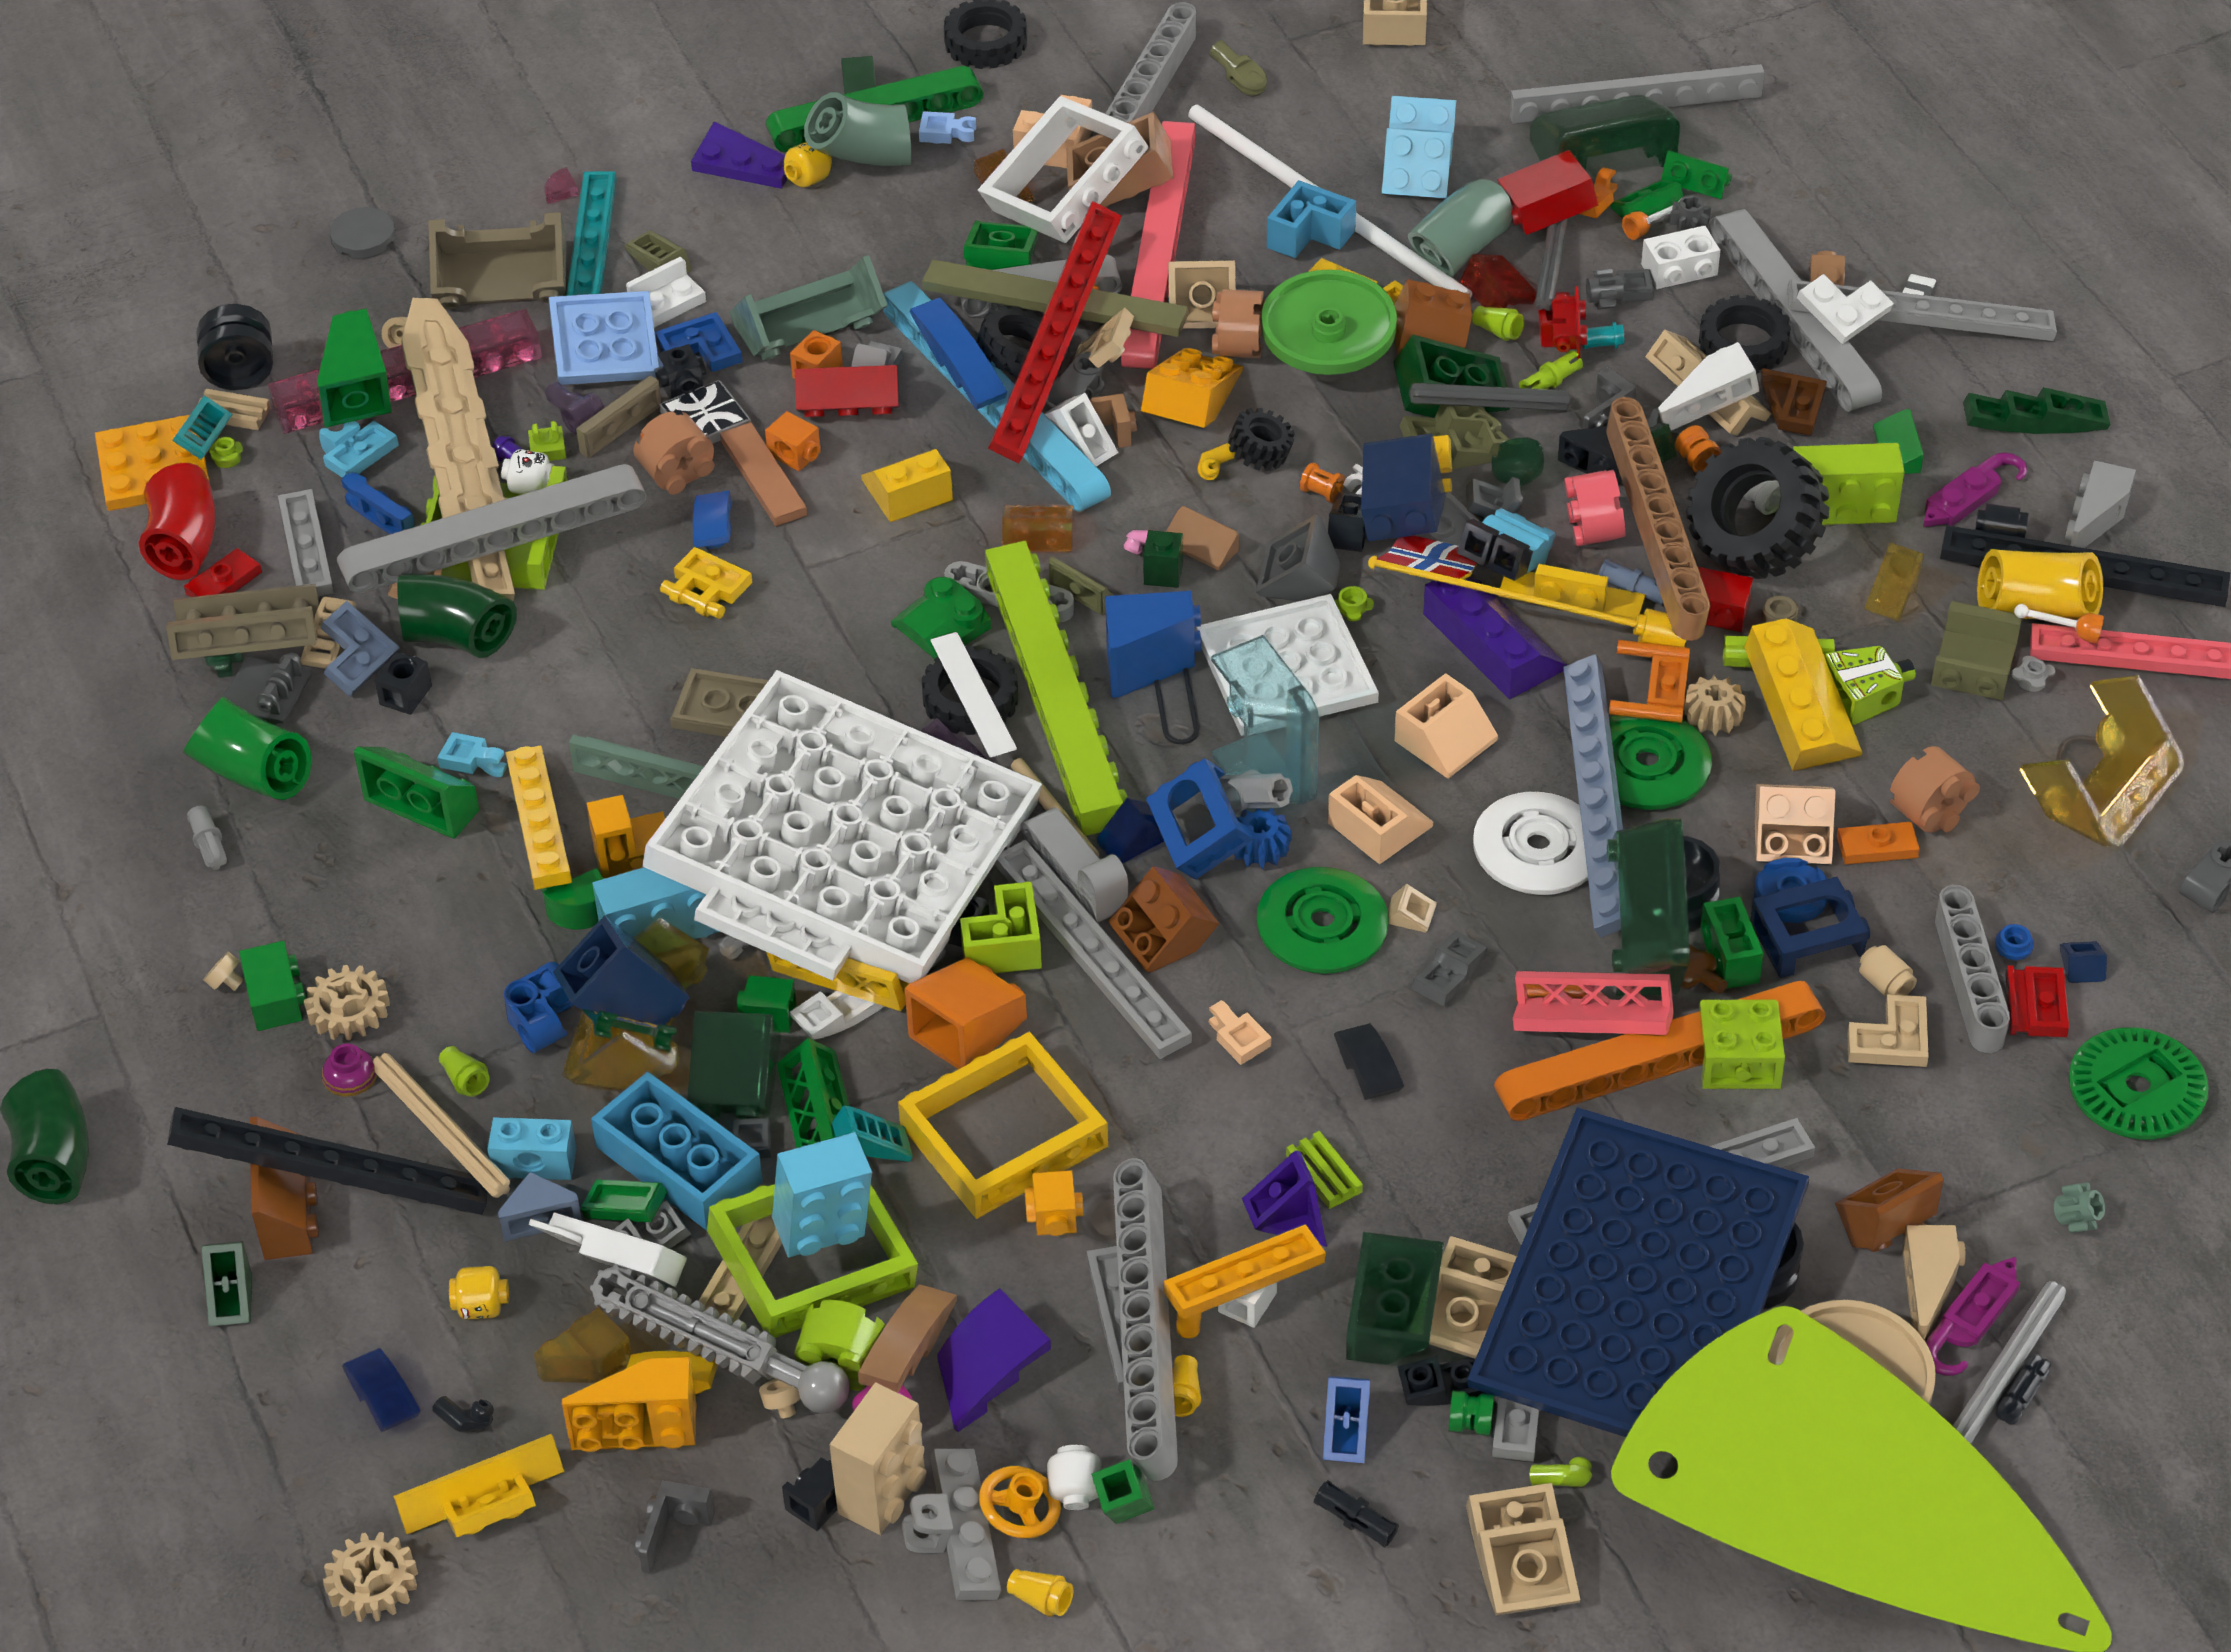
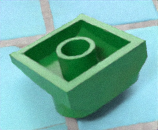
[963,220,1039,270]
[891,577,991,661]

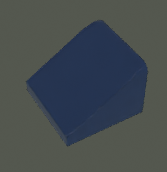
[2060,941,2107,983]

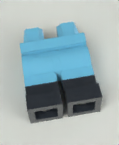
[1457,508,1556,581]

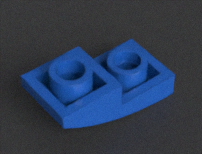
[693,490,732,549]

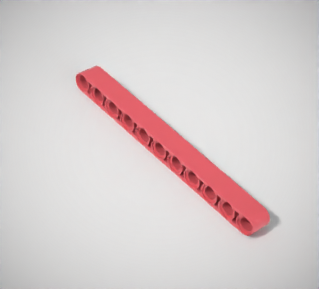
[1121,121,1196,369]

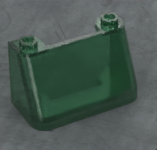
[1529,95,1680,170]

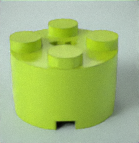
[794,1300,886,1391]

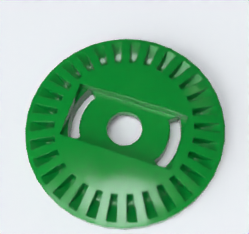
[1609,715,1712,810]
[1256,867,1389,974]
[2068,1027,2209,1140]

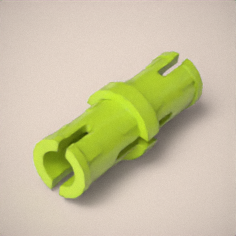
[1519,350,1583,389]

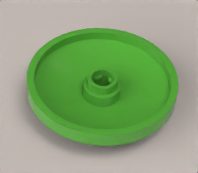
[1261,270,1397,375]

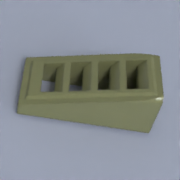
[624,230,691,273]

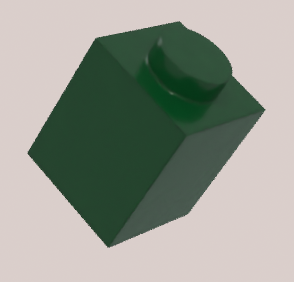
[1143,530,1183,588]

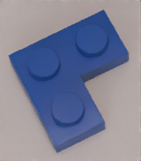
[655,312,743,372]

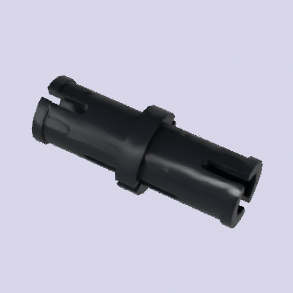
[1313,1480,1399,1548]

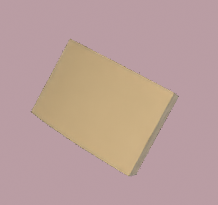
[1410,1236,1517,1359]
[1466,1483,1580,1616]

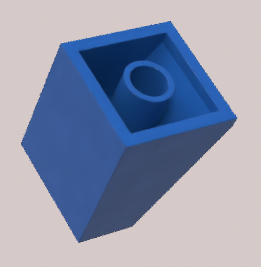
[1105,591,1201,698]

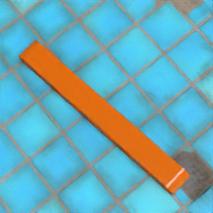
[1494,981,1826,1121]

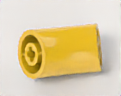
[1977,549,2103,620]

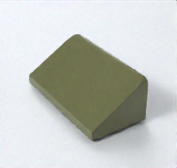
[1049,557,1115,616]

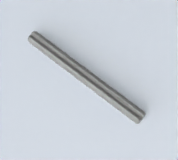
[1953,1281,2066,1444]

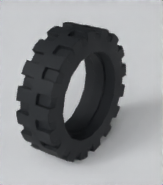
[944,0,1027,69]
[1699,295,1791,374]
[976,306,1069,377]
[922,646,1019,735]

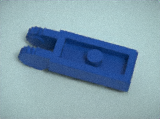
[341,472,415,534]

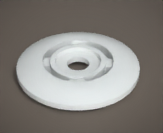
[1473,792,1588,895]

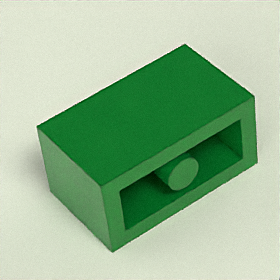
[239,940,306,1031]

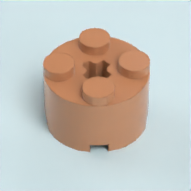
[1212,289,1265,359]
[633,411,715,495]
[1890,746,1980,833]

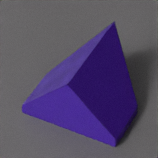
[1242,1150,1327,1247]

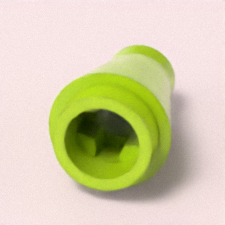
[1472,306,1524,341]
[439,1046,490,1097]

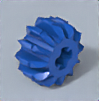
[1234,808,1292,869]

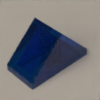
[1097,798,1164,863]

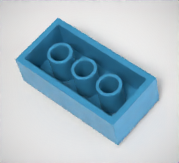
[591,1071,763,1231]

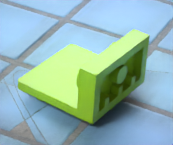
[1700,1000,1785,1089]

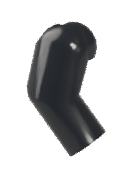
[432,1396,494,1432]

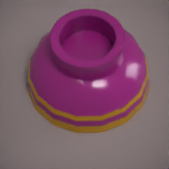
[322,1043,377,1097]

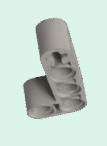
[1021,807,1128,923]

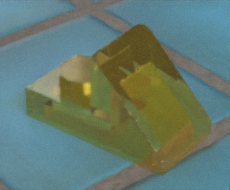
[1864,542,1924,622]

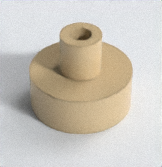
[382,317,407,351]
[203,951,244,991]
[759,1379,800,1418]

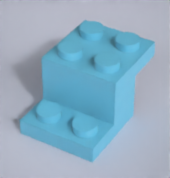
[1382,96,1457,198]

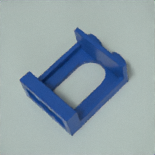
[1146,758,1255,880]

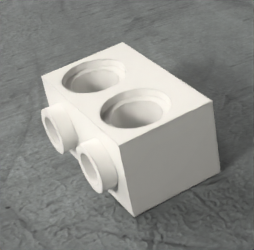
[1641,226,1720,289]

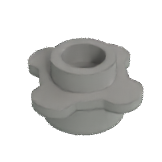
[2012,656,2055,692]

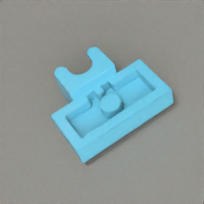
[319,421,399,477]

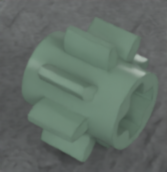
[2054,1182,2105,1233]

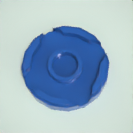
[1754,858,1829,923]

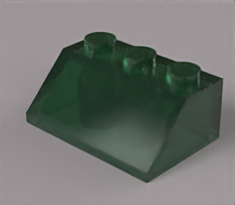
[1346,1232,1444,1365]

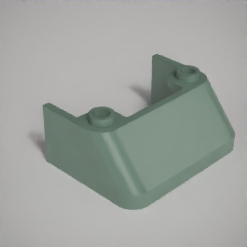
[729,255,888,361]

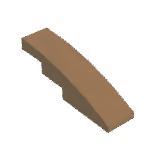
[858,1284,957,1393]

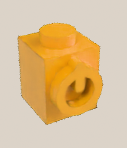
[1024,1170,1084,1236]

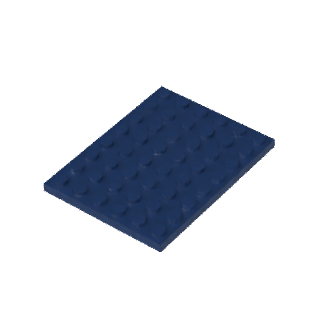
[1467,1107,1809,1437]

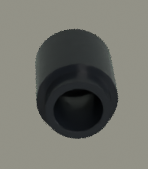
[1975,503,2029,538]

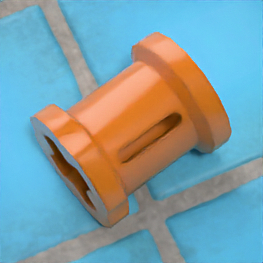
[1300,462,1345,503]

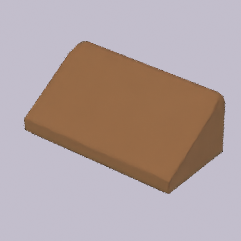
[1166,506,1239,571]

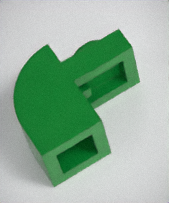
[541,868,604,930]

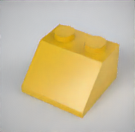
[861,449,953,522]

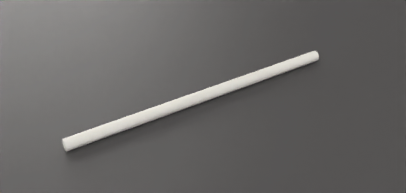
[1188,105,1472,299]

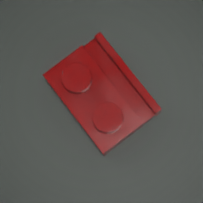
[2006,965,2069,1038]

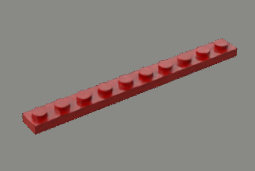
[988,201,1122,464]

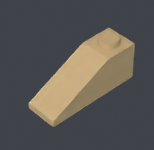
[1902,1225,1965,1341]

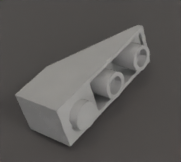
[2065,460,2136,548]

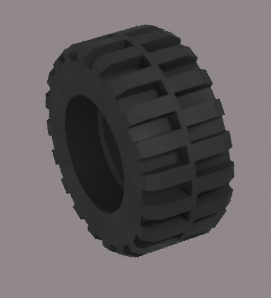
[1686,437,1830,579]

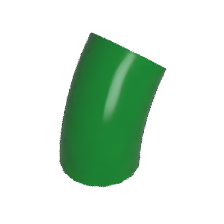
[183,697,312,800]

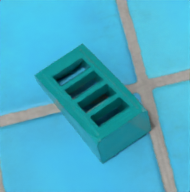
[172,395,233,460]
[832,1106,913,1162]

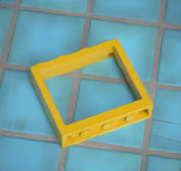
[898,1031,1108,1219]

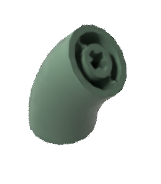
[804,92,911,167]
[1408,179,1513,277]

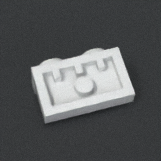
[626,257,706,327]

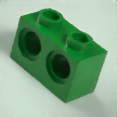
[1700,896,1764,989]

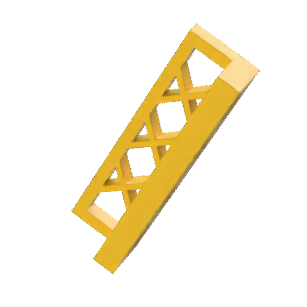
[766,952,910,1011]

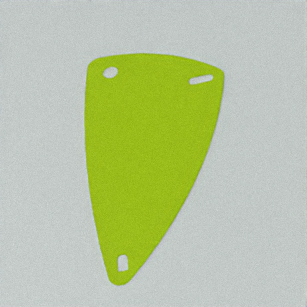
[1611,1306,2112,1652]

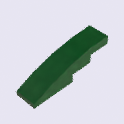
[1963,387,2111,434]

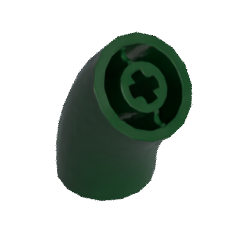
[397,574,517,658]
[0,1068,89,1205]

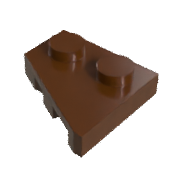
[1760,368,1827,436]

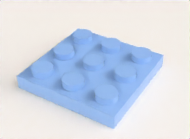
[549,291,659,385]

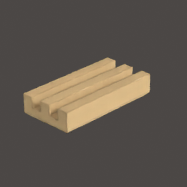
[198,389,271,430]

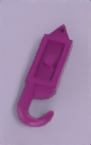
[1923,452,2027,527]
[1925,1257,2020,1376]

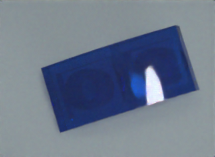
[342,1348,421,1432]

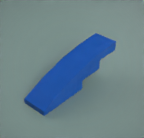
[910,297,1007,410]

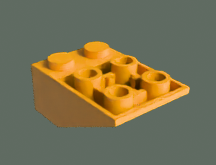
[1141,348,1243,428]
[562,1357,697,1452]

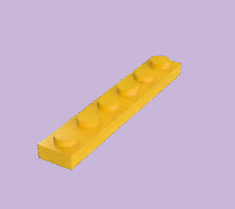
[505,745,572,890]

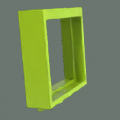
[707,1184,918,1338]

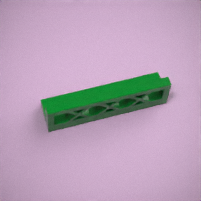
[776,1038,849,1148]

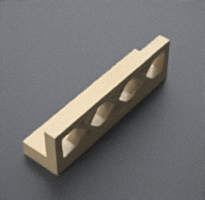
[1645,329,1772,436]

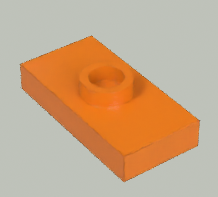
[1837,822,1920,865]

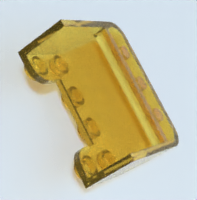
[562,918,709,1091]

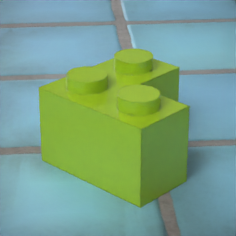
[960,881,1042,973]

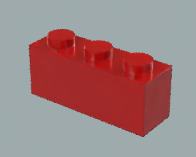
[794,365,900,417]

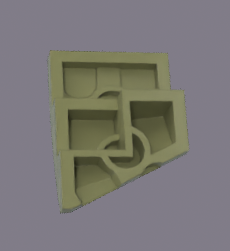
[1400,405,1522,469]

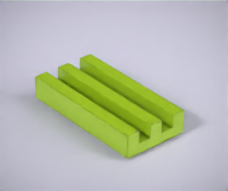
[1286,1131,1363,1209]

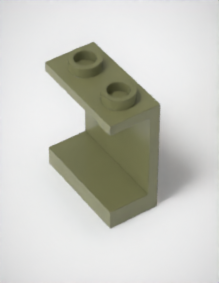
[1931,601,2022,700]

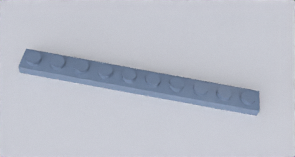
[1563,654,1635,938]

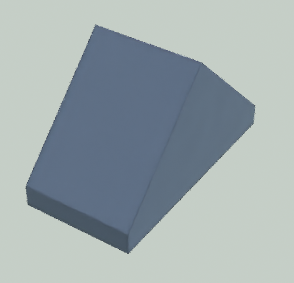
[498,1172,582,1242]

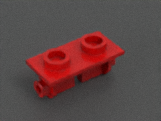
[1551,286,1587,359]

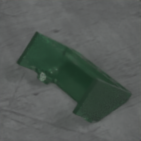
[1607,818,1689,996]

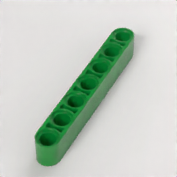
[765,66,984,152]

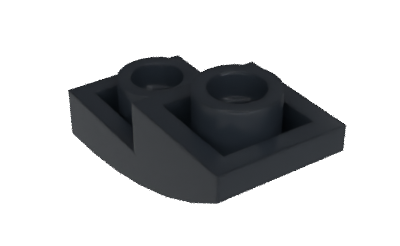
[1334,1023,1404,1100]
[1397,1356,1488,1406]

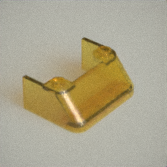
[2019,675,2184,847]

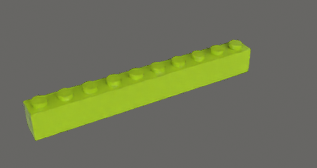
[985,540,1129,836]

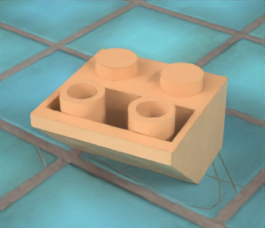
[1394,673,1498,779]
[1328,775,1433,864]
[1755,784,1835,864]

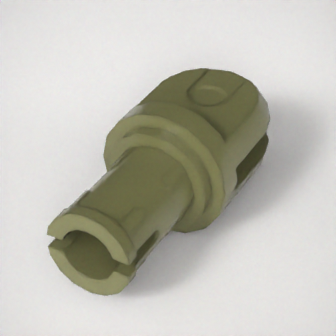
[1209,40,1267,96]

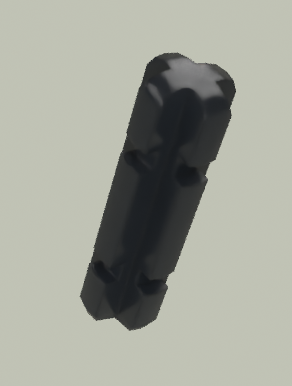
[1997,1354,2051,1425]

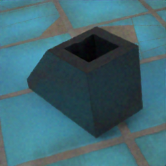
[1558,426,1622,485]

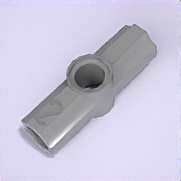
[1195,769,1293,814]

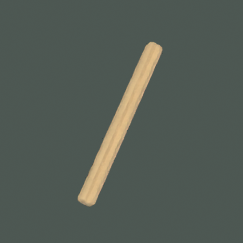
[373,1053,510,1198]

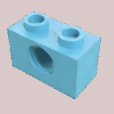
[487,1117,577,1180]

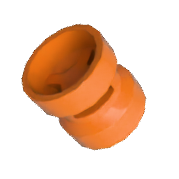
[1674,425,1722,473]

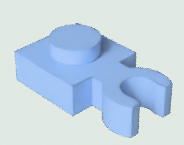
[919,111,976,144]

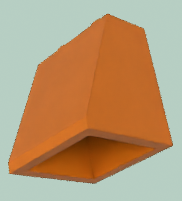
[905,957,1027,1069]

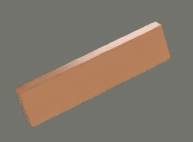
[720,422,807,527]

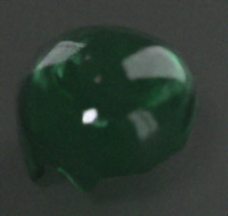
[1492,437,1544,486]

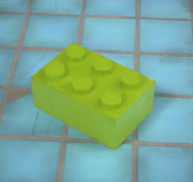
[1793,443,1904,525]

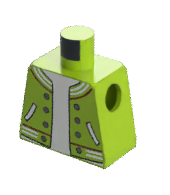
[1825,646,1916,725]

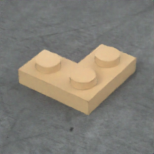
[1072,307,1134,368]
[1847,994,1929,1067]

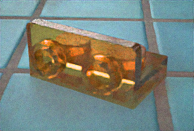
[1002,505,1074,552]

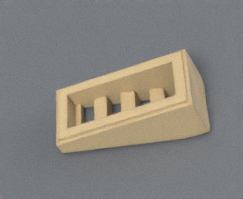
[300,597,357,669]

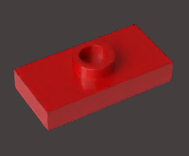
[184,548,262,597]

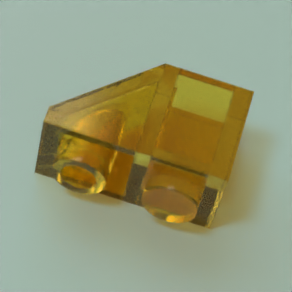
[533,1307,632,1383]

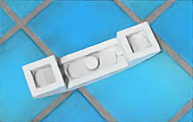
[790,991,885,1040]

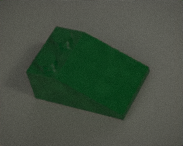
[1393,335,1510,418]

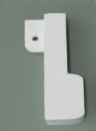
[529,1213,687,1288]

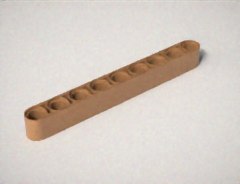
[1606,397,1710,641]

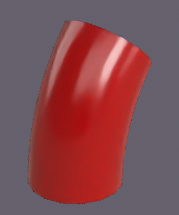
[139,463,216,580]

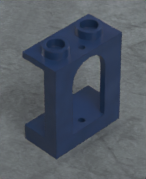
[1750,877,1870,978]

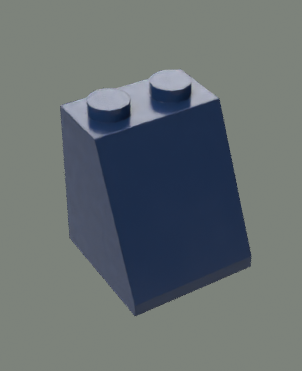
[1361,433,1446,541]
[553,915,690,1025]

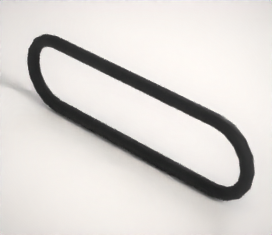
[1154,668,1199,745]

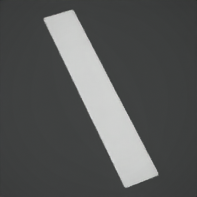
[931,632,1017,757]

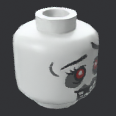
[501,449,554,495]

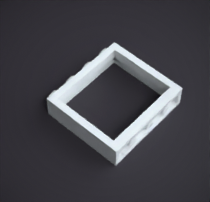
[978,96,1149,243]

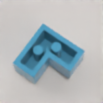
[1267,180,1356,259]

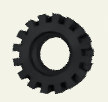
[1228,408,1295,471]

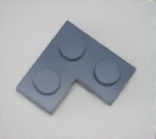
[321,601,400,697]

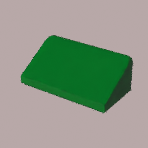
[1610,180,1684,219]
[1873,409,1923,474]

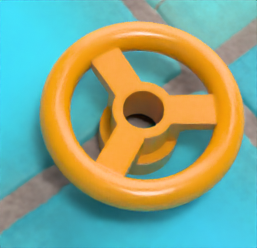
[979,1466,1061,1538]

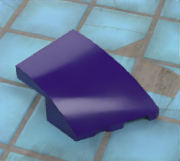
[937,1288,1051,1432]

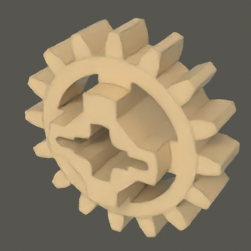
[304,965,390,1040]
[323,1532,418,1622]

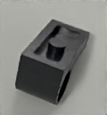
[1328,492,1366,552]

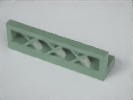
[569,735,704,799]

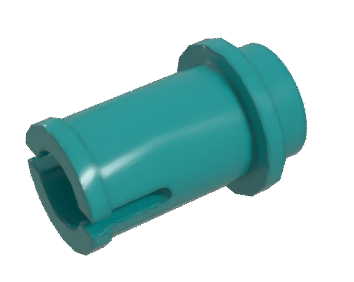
[1583,322,1625,349]

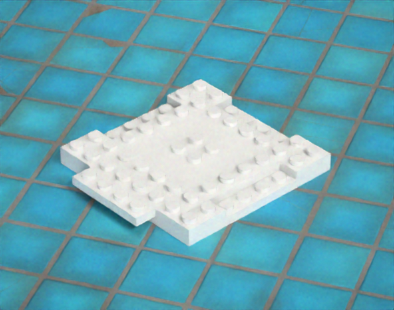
[642,670,1042,983]

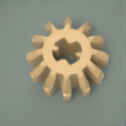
[1683,675,1746,736]

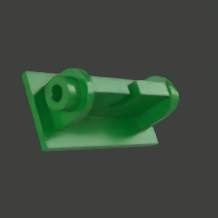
[1661,150,1732,199]

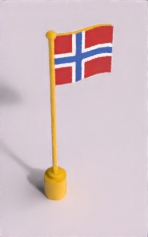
[1368,535,1686,647]

